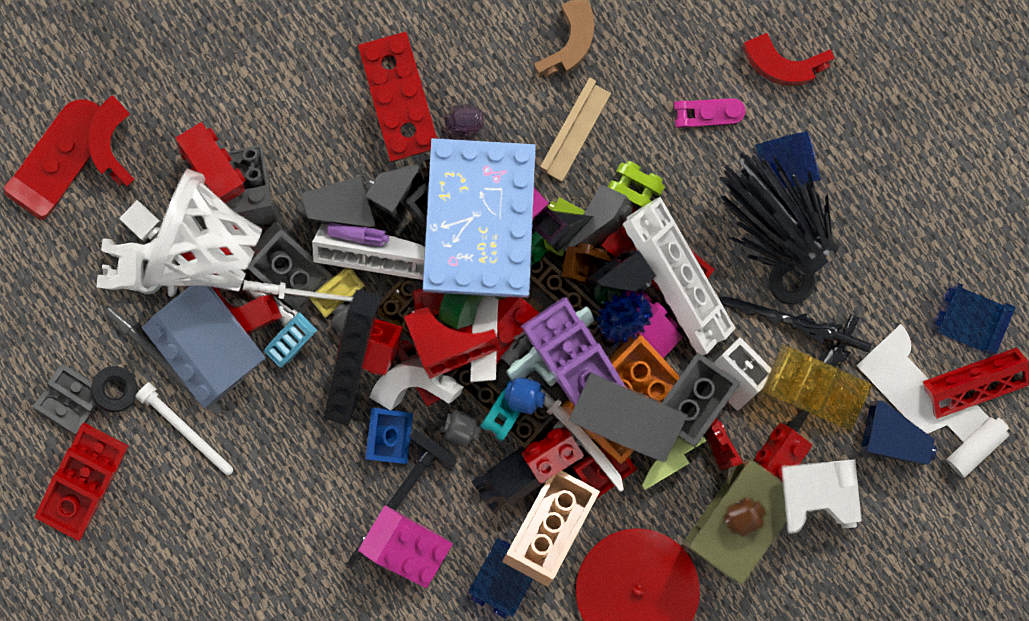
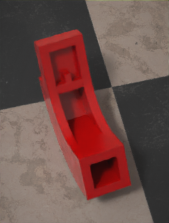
[742,33,835,86]
[88,95,135,187]

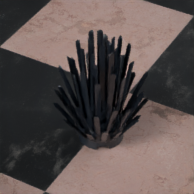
[720,153,839,280]

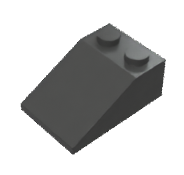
[247,222,334,314]

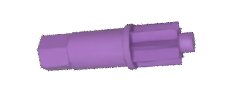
[327,222,390,246]

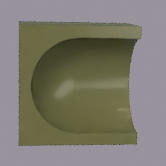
[682,459,788,585]

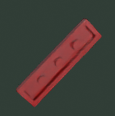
[922,347,1029,419]

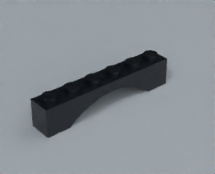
[324,289,382,426]

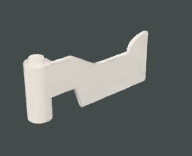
[856,324,1009,478]
[782,459,862,532]

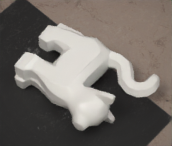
[96,238,177,297]

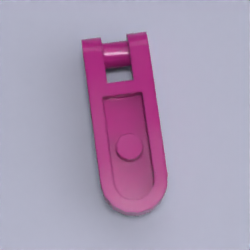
[674,98,746,128]

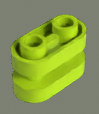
[608,161,665,209]

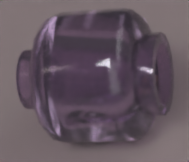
[445,104,484,138]

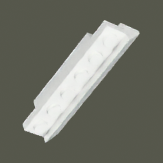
[623,197,736,355]

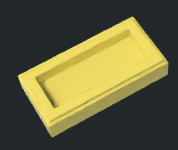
[309,267,365,318]

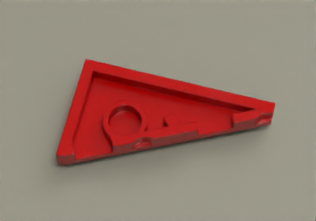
[705,418,743,471]

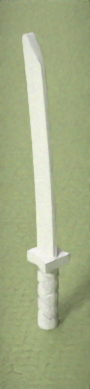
[243,280,353,302]
[527,376,623,492]

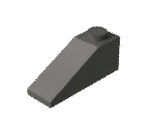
[563,184,634,253]

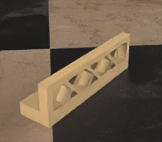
[540,78,611,182]

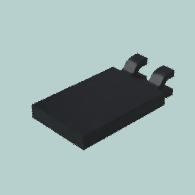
[471,427,552,514]

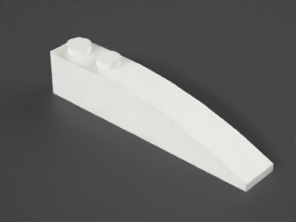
[312,224,425,280]

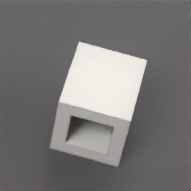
[119,200,162,242]

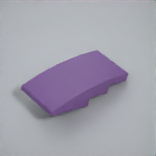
[521,297,625,406]

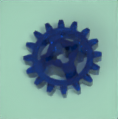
[596,291,653,343]

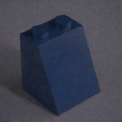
[860,400,937,465]

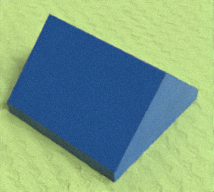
[366,408,413,464]

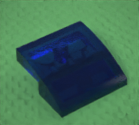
[756,131,821,189]

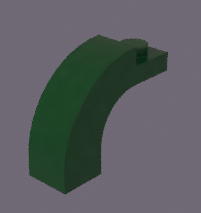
[438,293,484,329]

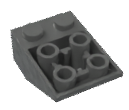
[225,144,277,226]

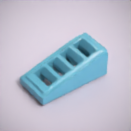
[264,312,318,368]

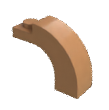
[534,0,594,77]

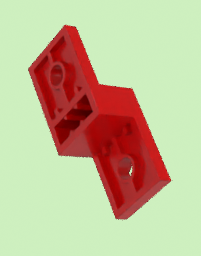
[358,31,437,163]

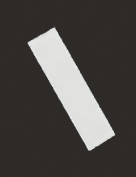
[471,295,498,382]

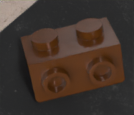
[562,243,614,286]

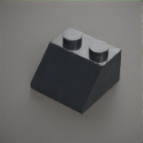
[585,250,656,292]

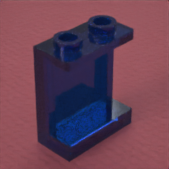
[468,537,533,619]

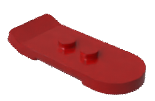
[4,99,100,220]

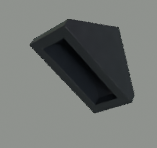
[532,207,594,253]

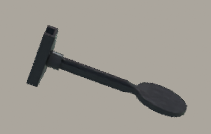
[347,429,457,569]

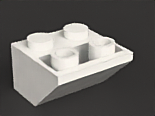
[714,338,776,411]

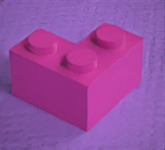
[610,290,683,358]

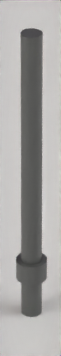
[104,306,224,416]

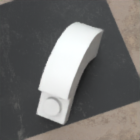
[369,358,463,410]

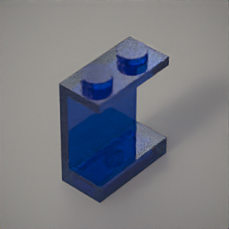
[934,283,1016,355]

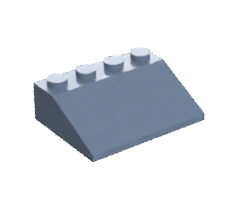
[142,286,266,408]

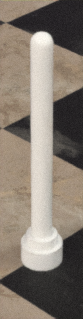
[136,382,233,475]

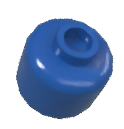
[505,377,545,414]

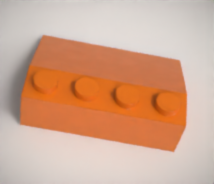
[561,335,680,464]

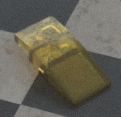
[762,344,873,431]

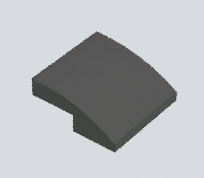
[33,363,105,436]

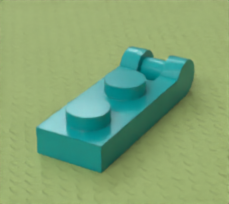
[480,376,528,441]

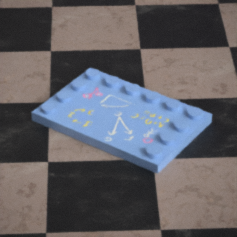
[423,138,535,298]

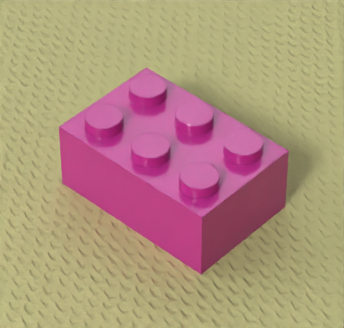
[358,505,453,589]

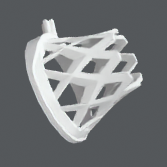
[142,169,262,292]

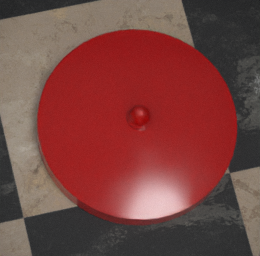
[576,528,700,621]

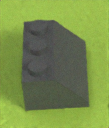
[365,165,423,221]
[662,353,741,448]

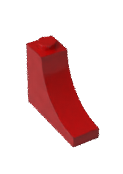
[404,307,502,379]

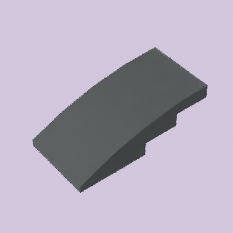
[568,372,688,462]

